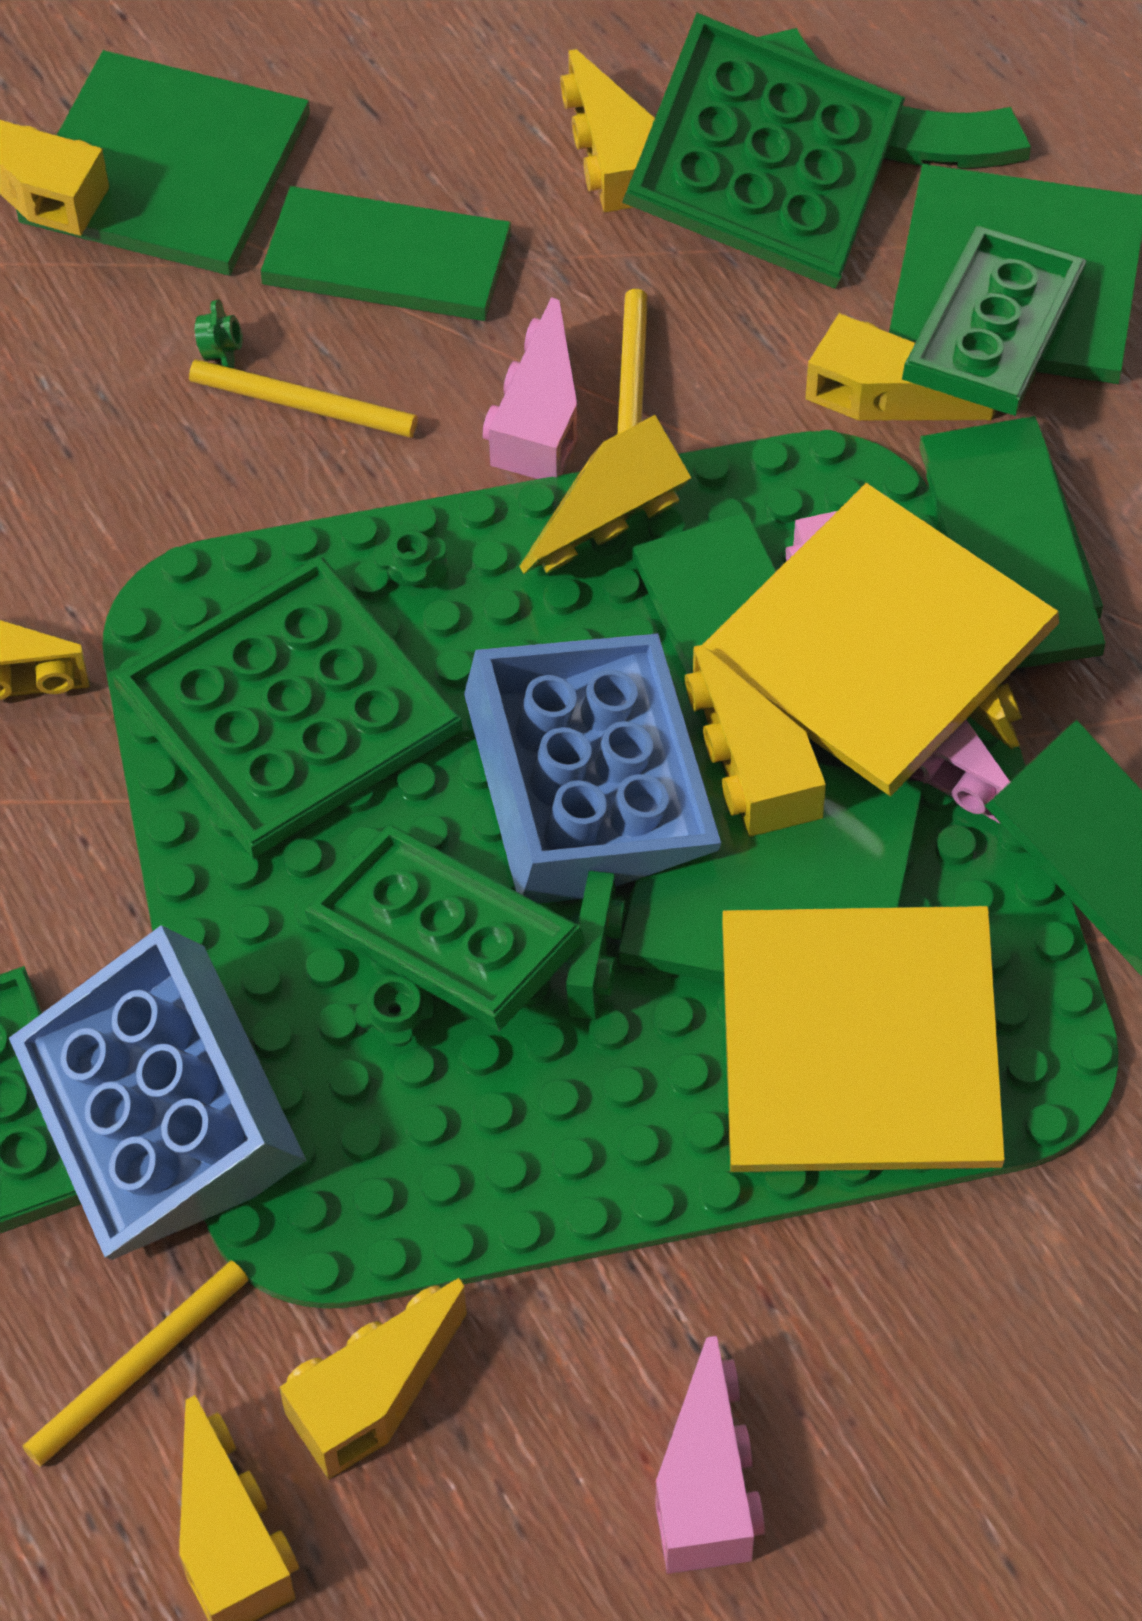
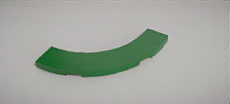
[759,28,1031,168]

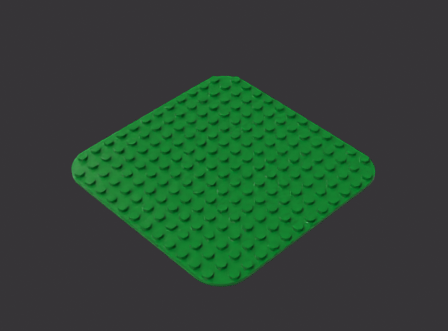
[102,430,1119,1309]

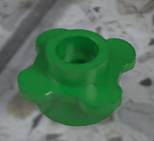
[195,300,243,368]
[373,523,447,586]
[355,974,435,1047]

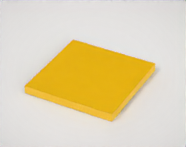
[702,483,1059,797]
[722,906,1005,1172]

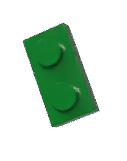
[566,871,627,1020]

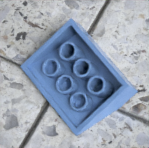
[464,634,721,904]
[9,925,306,1260]

